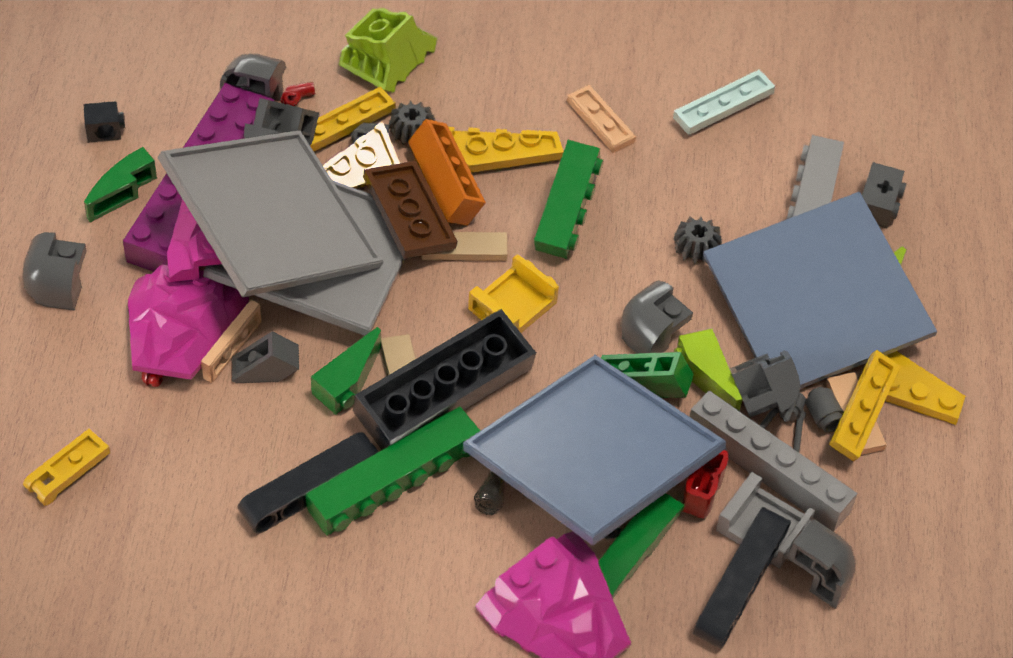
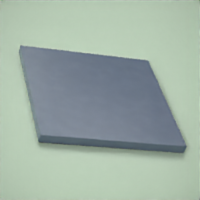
[703,191,937,389]
[463,355,726,546]

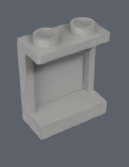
[716,472,815,569]

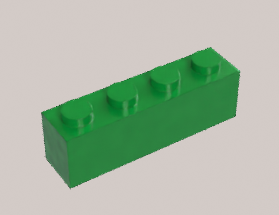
[534,140,604,259]

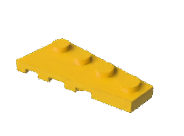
[449,127,564,173]

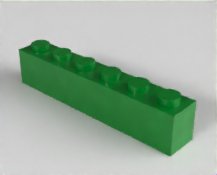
[306,406,480,536]

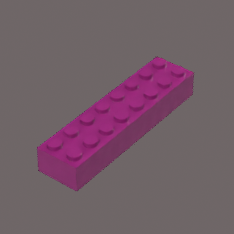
[123,83,274,272]

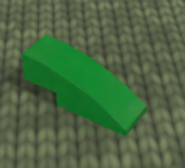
[84,147,157,223]

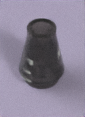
[474,470,505,515]

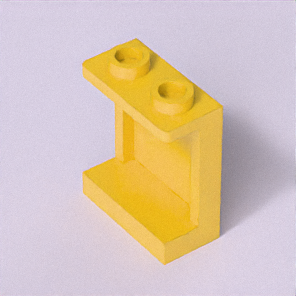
[468,254,559,333]

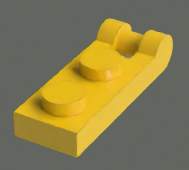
[23,429,111,506]

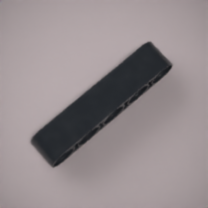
[237,432,379,533]
[693,507,791,649]

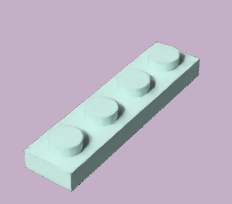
[673,70,775,135]

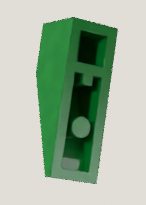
[311,327,381,415]
[601,352,694,398]

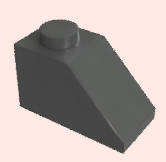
[232,331,299,383]

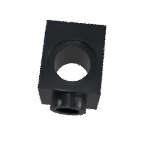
[83,101,125,143]

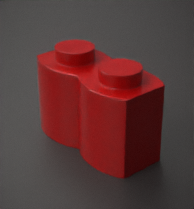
[682,450,728,519]

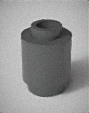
[805,387,844,433]

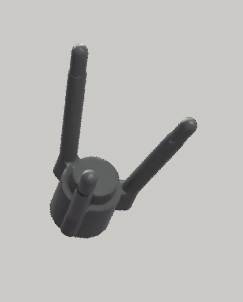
[760,392,806,453]

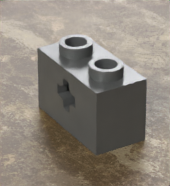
[862,162,907,228]

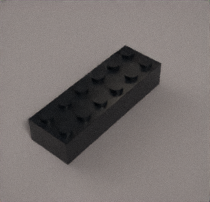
[353,309,537,450]

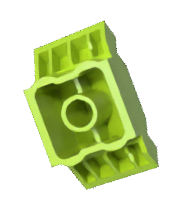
[339,8,437,93]

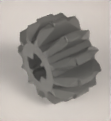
[389,100,435,145]
[674,216,722,264]

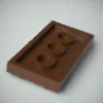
[363,161,458,259]

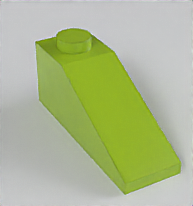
[674,329,742,411]

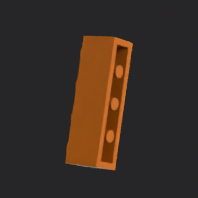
[408,119,486,226]

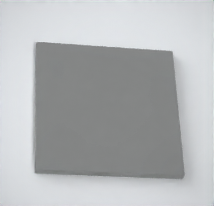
[158,130,384,297]
[203,180,405,336]

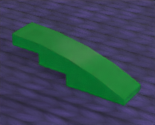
[598,493,685,598]

